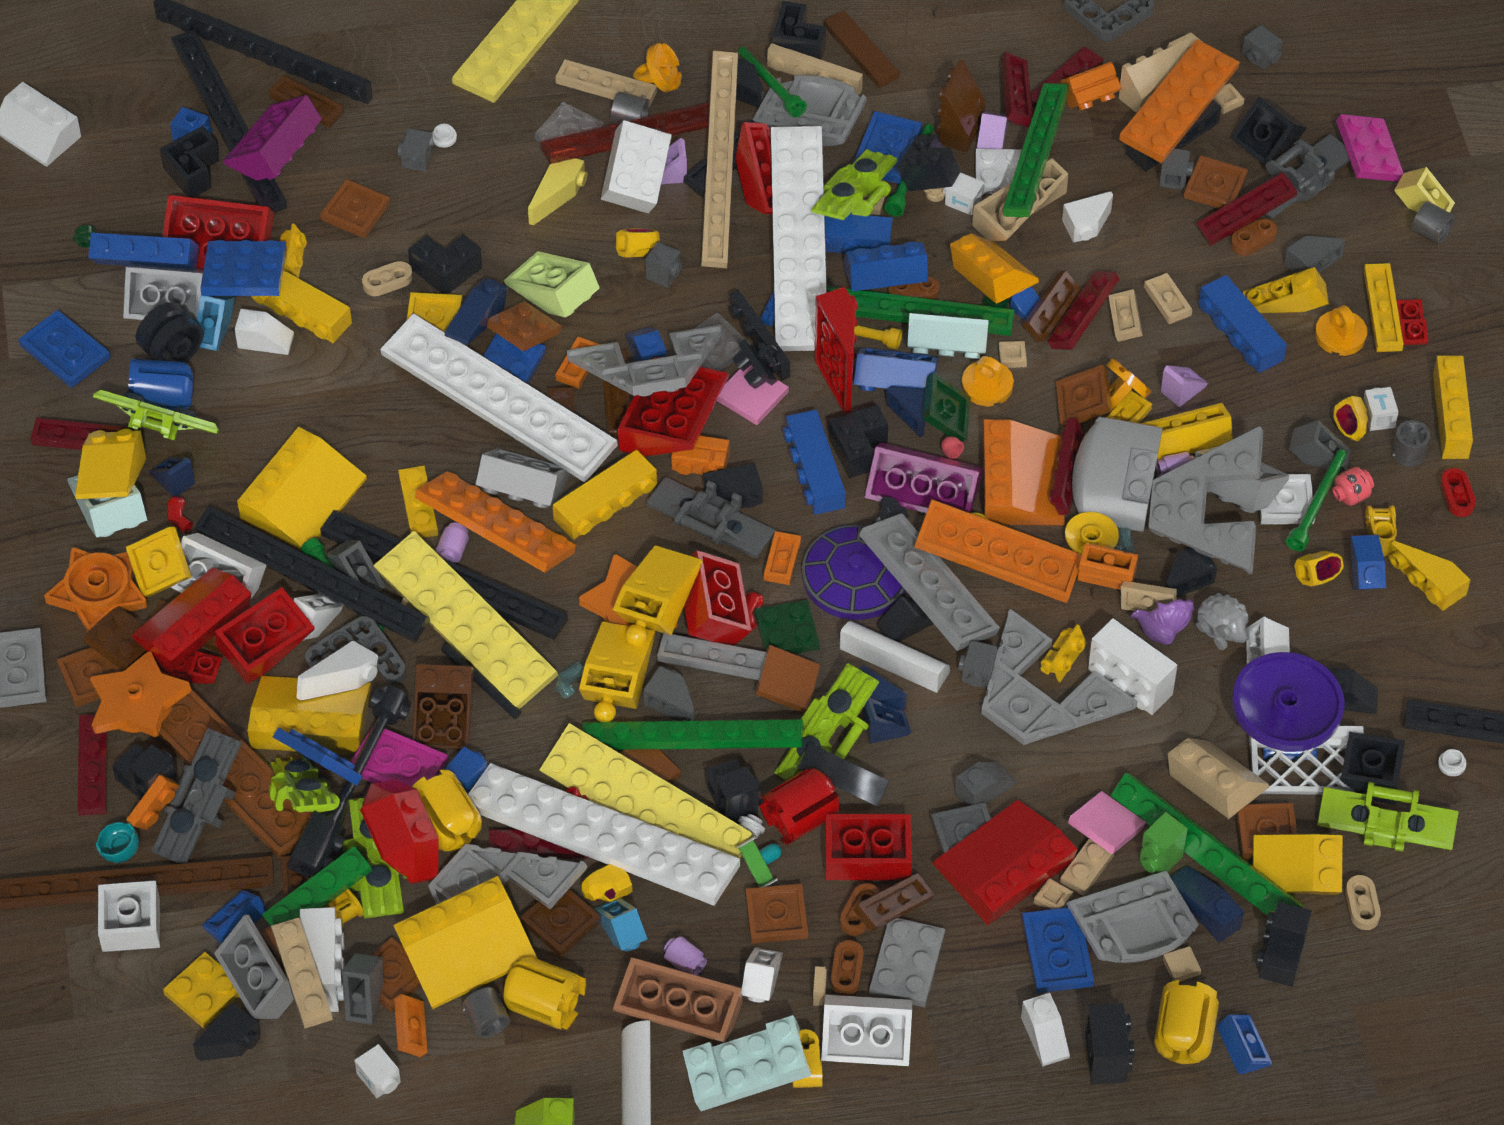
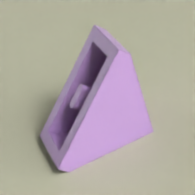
[977,111,1009,149]
[661,138,687,184]
[1161,365,1208,407]

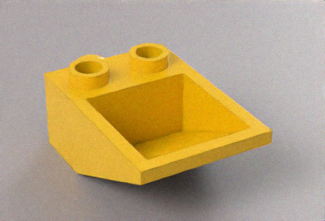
[613,545,703,646]
[579,622,656,722]

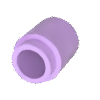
[1156,451,1194,477]
[435,523,469,563]
[664,936,707,976]

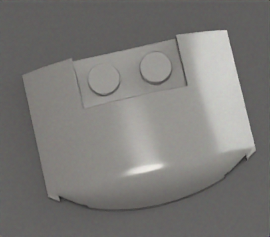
[753,75,867,146]
[1072,417,1163,532]
[1067,871,1199,963]

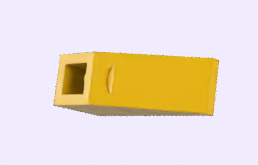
[1243,267,1329,313]
[1388,541,1470,611]

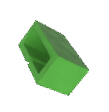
[1139,812,1188,874]

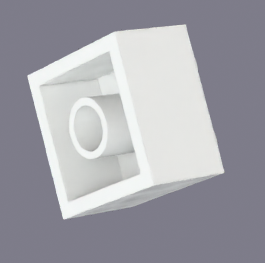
[98,881,160,952]

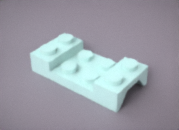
[683,1015,812,1111]

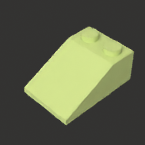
[504,251,600,318]

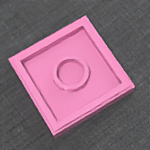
[717,365,789,425]
[1068,791,1146,855]

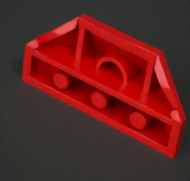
[736,122,773,214]
[360,779,439,884]

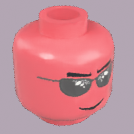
[1332,467,1374,506]

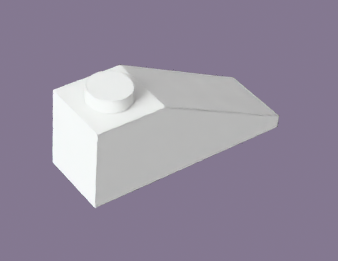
[297,641,378,700]

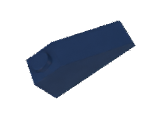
[444,278,508,345]
[1170,866,1244,943]

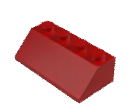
[132,567,252,674]

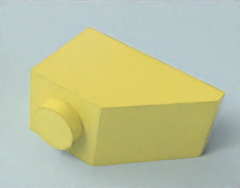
[1394,167,1455,212]

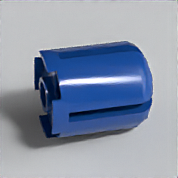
[128,359,194,411]

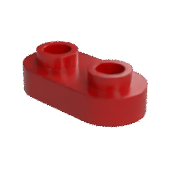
[1440,468,1476,517]

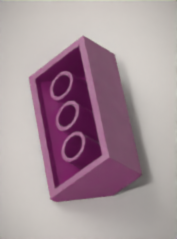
[223,95,322,180]
[865,442,984,513]

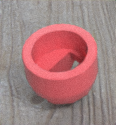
[941,436,964,460]

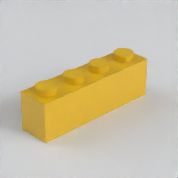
[251,270,352,343]
[1433,356,1473,459]
[1141,403,1233,460]
[553,450,657,540]

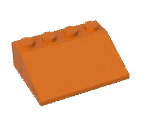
[982,419,1065,526]

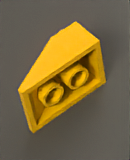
[75,429,146,499]
[1253,834,1343,895]

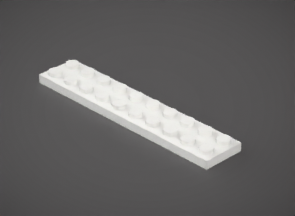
[771,126,826,351]
[380,313,618,482]
[468,763,740,906]

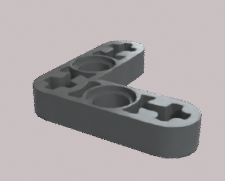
[1063,0,1155,42]
[305,616,406,685]

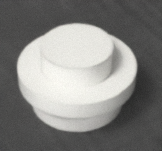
[432,124,457,148]
[1438,749,1466,776]
[738,814,765,839]

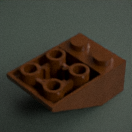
[937,59,986,153]
[413,664,474,749]

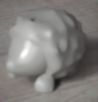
[1196,593,1249,650]

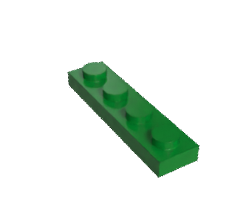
[262,846,373,926]

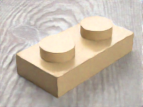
[1144,273,1192,324]
[1108,289,1143,342]
[1121,581,1177,612]
[1060,839,1114,896]

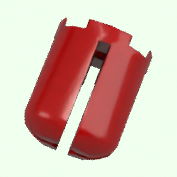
[759,768,840,845]

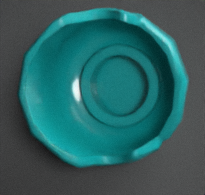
[95,822,139,864]

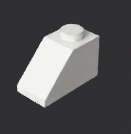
[1062,192,1113,243]
[235,309,294,355]
[294,594,343,641]
[742,947,783,1002]
[1021,993,1070,1067]

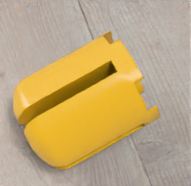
[412,770,482,851]
[504,957,586,1030]
[1154,980,1219,1064]

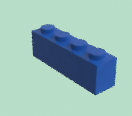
[824,214,893,253]
[88,233,199,269]
[1199,275,1287,373]
[782,410,846,515]

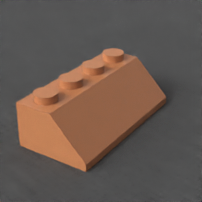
[613,957,743,1042]

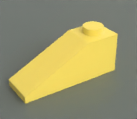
[528,153,588,225]

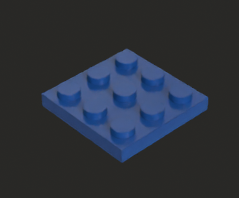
[200,240,286,296]

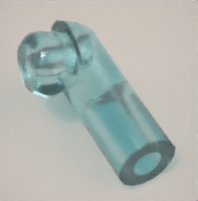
[1115,528,1135,553]
[555,662,584,699]

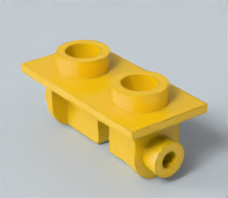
[280,223,307,278]
[1040,624,1087,682]

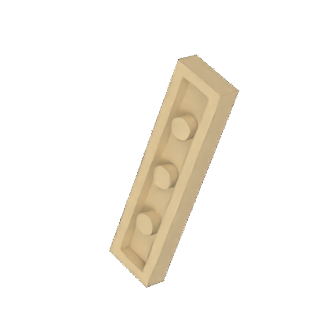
[767,43,863,95]
[555,59,657,107]
[271,918,333,1029]

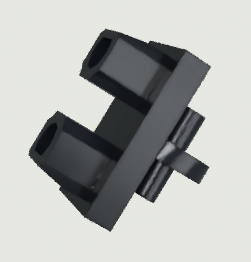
[732,339,778,389]

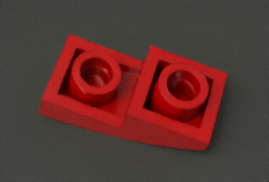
[1396,299,1428,345]
[161,651,222,684]

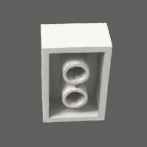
[601,120,671,213]
[1088,619,1177,715]
[300,907,345,1012]

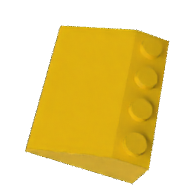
[237,427,367,550]
[247,676,371,755]
[393,876,537,1009]

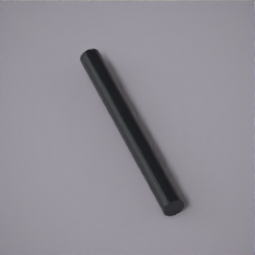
[441,643,522,719]

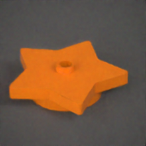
[44,547,148,632]
[579,555,678,630]
[90,651,192,737]

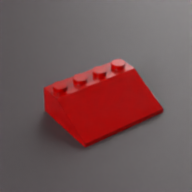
[162,195,274,270]
[814,287,858,415]
[618,357,729,457]
[933,800,1077,926]

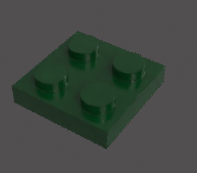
[922,373,971,442]
[755,600,820,654]

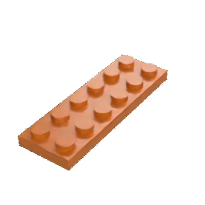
[1119,39,1240,163]
[415,471,576,573]
[914,500,1082,603]

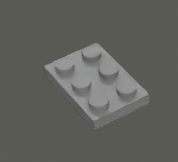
[0,628,47,708]
[869,918,945,1008]

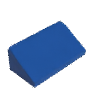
[202,890,267,944]
[1217,1015,1272,1074]

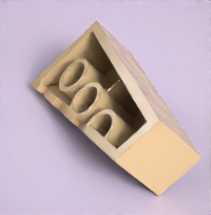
[1119,33,1201,113]
[972,158,1068,241]

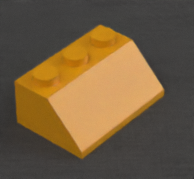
[950,233,1039,304]

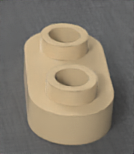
[362,261,413,296]
[1345,875,1381,930]

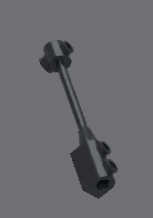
[287,686,411,878]

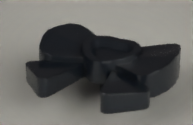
[871,496,909,524]

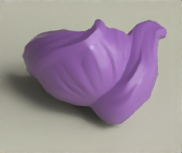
[1131,599,1195,645]

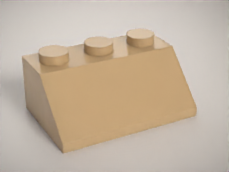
[1167,738,1269,819]

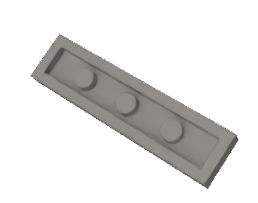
[657,633,766,680]

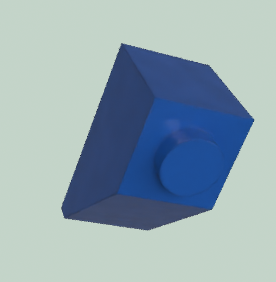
[625,327,667,362]
[1351,535,1386,590]

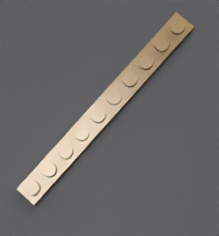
[701,51,738,268]

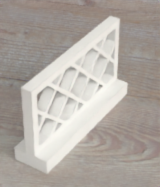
[1249,726,1364,795]

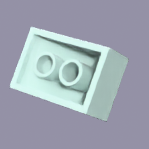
[67,475,147,538]

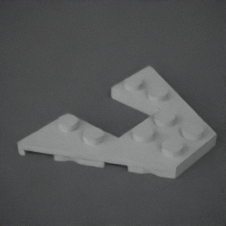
[566,325,722,396]
[1149,427,1263,574]
[981,609,1138,745]
[428,844,588,993]

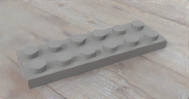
[859,513,1000,651]

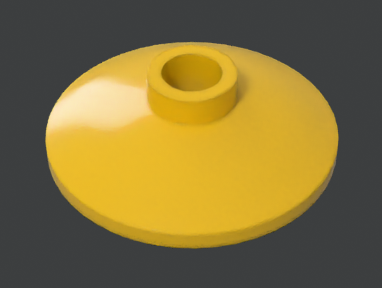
[1065,512,1119,554]

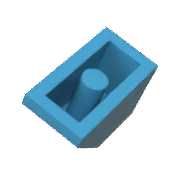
[196,296,235,351]
[594,898,647,951]

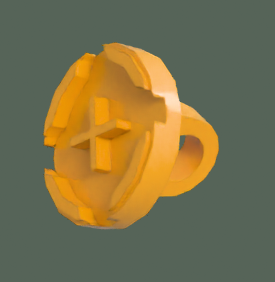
[633,43,682,93]
[1315,305,1367,356]
[961,356,1014,407]
[1106,358,1151,409]

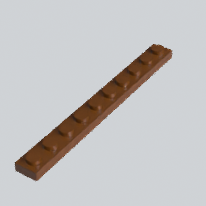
[0,856,274,910]

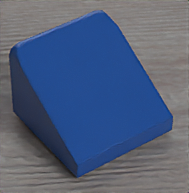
[1010,287,1040,321]

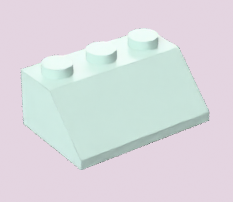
[907,313,988,359]

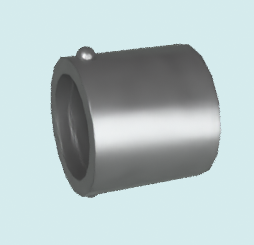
[611,91,649,126]
[1412,201,1455,244]
[1392,420,1431,466]
[461,988,511,1038]

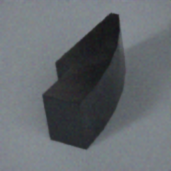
[797,742,889,806]

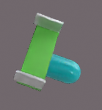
[736,837,782,887]

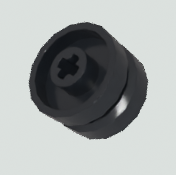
[135,302,204,363]

